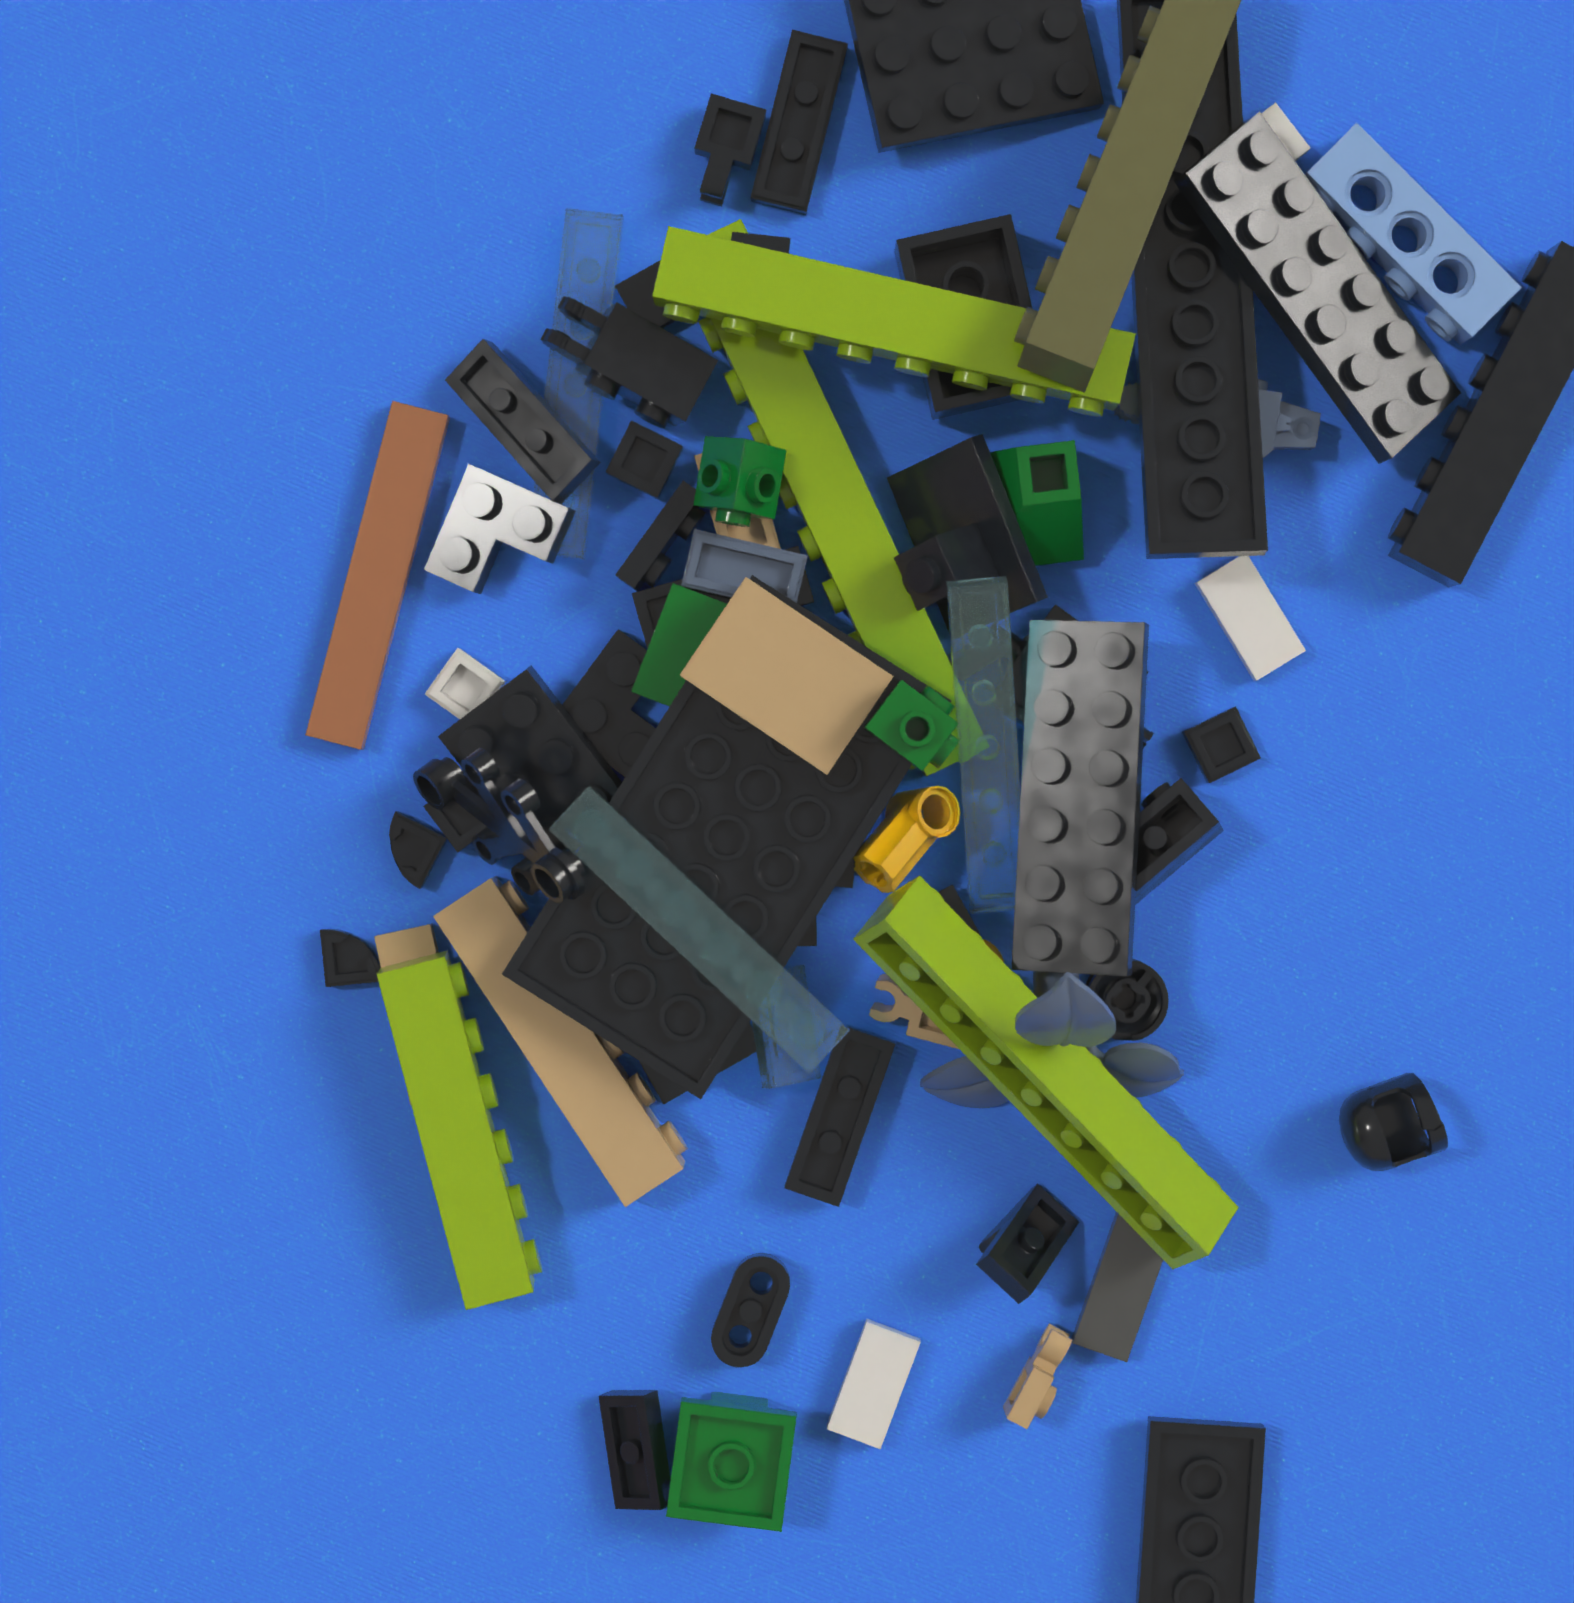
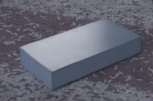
[681,529,808,603]

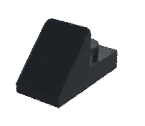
[976,1183,1079,1304]

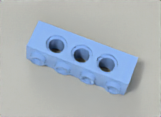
[1305,122,1522,345]

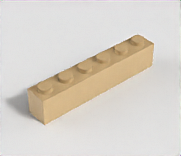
[433,876,688,1207]

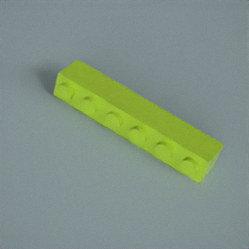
[377,950,542,1310]

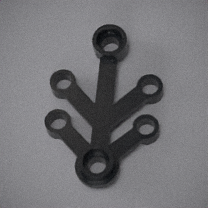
[413,748,585,903]

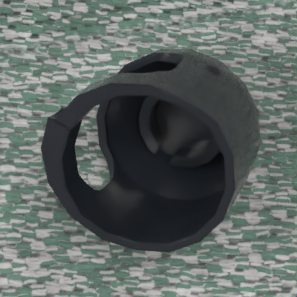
[1339,1073,1448,1171]

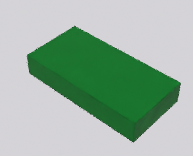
[631,583,727,707]

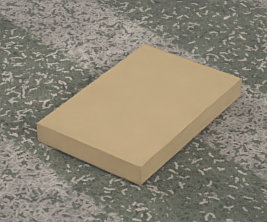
[680,577,894,775]

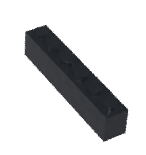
[1388,241,1574,588]

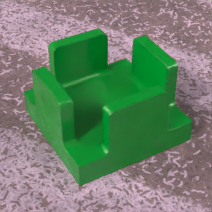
[666,1392,797,1532]

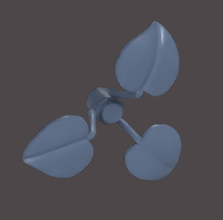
[920,971,1184,1108]

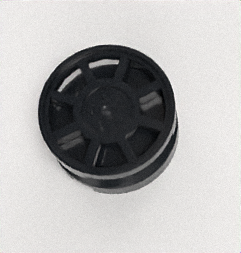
[1085,959,1169,1041]

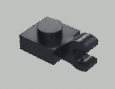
[694,93,767,207]

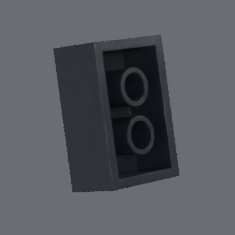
[894,214,1032,420]

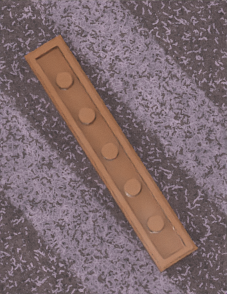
[305,401,450,750]

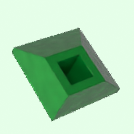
[990,440,1084,566]

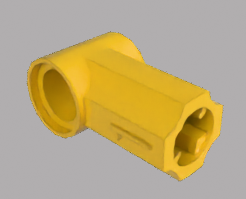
[853,785,961,893]

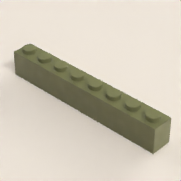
[1014,0,1241,393]

